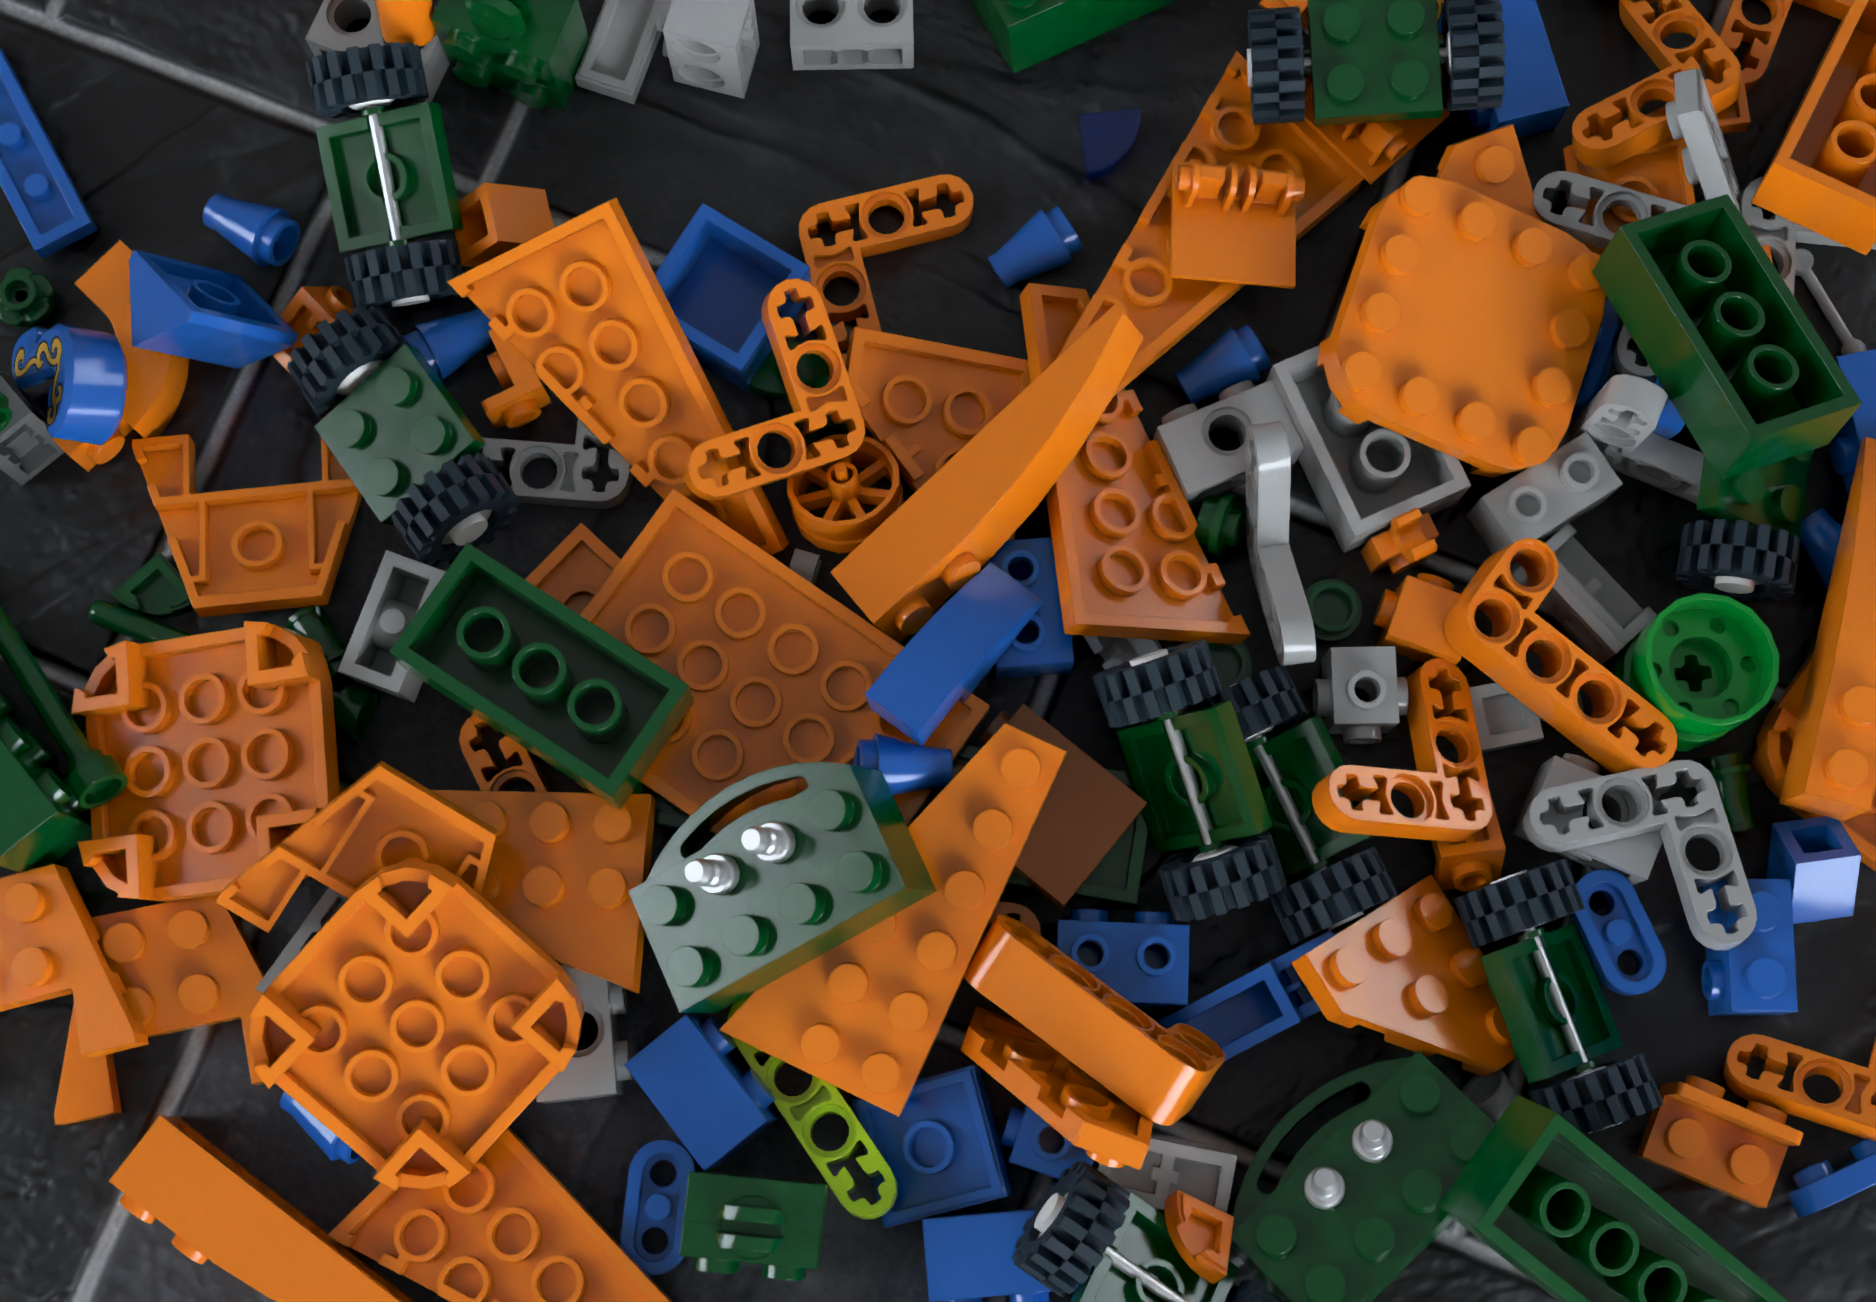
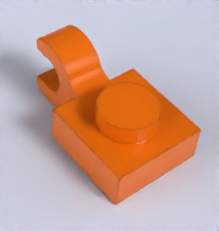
[1360,508,1439,574]

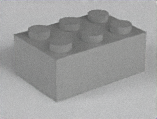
[1265,345,1471,553]

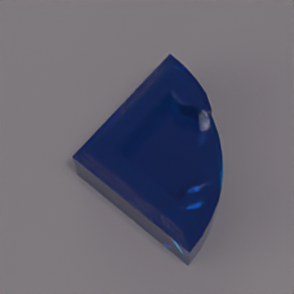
[1078,108,1141,180]

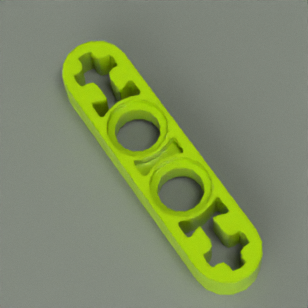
[728,993,898,1219]

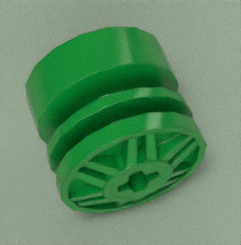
[1611,593,1779,752]

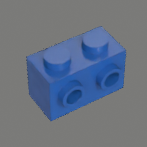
[980,537,1074,679]
[1701,879,1798,1016]
[1054,909,1190,1008]
[624,1014,778,1171]

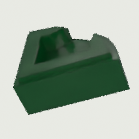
[749,340,830,398]
[111,551,194,618]

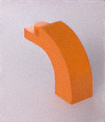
[52,240,189,472]

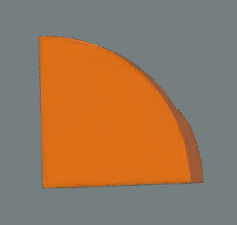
[1164,1190,1234,1284]

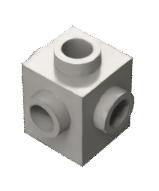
[1312,646,1409,744]

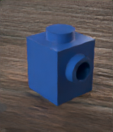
[1766,816,1861,924]
[1000,1105,1094,1180]

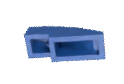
[865,563,1043,746]
[1157,927,1340,1061]

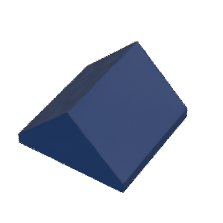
[129,249,299,369]

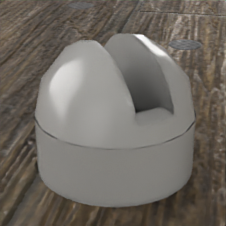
[1462,1070,1518,1124]

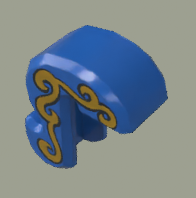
[11,323,127,445]

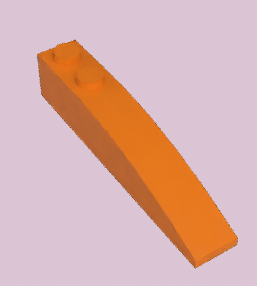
[830,304,1144,643]
[1779,437,1876,821]
[109,1115,417,1302]

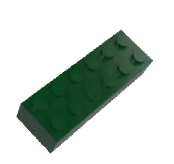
[1438,1094,1789,1302]

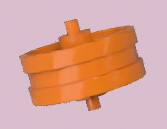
[787,434,904,553]

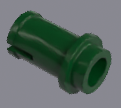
[285,605,351,687]
[1702,752,1757,832]

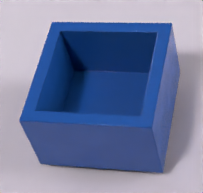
[655,203,812,392]

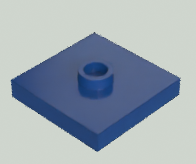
[851,1065,1013,1229]

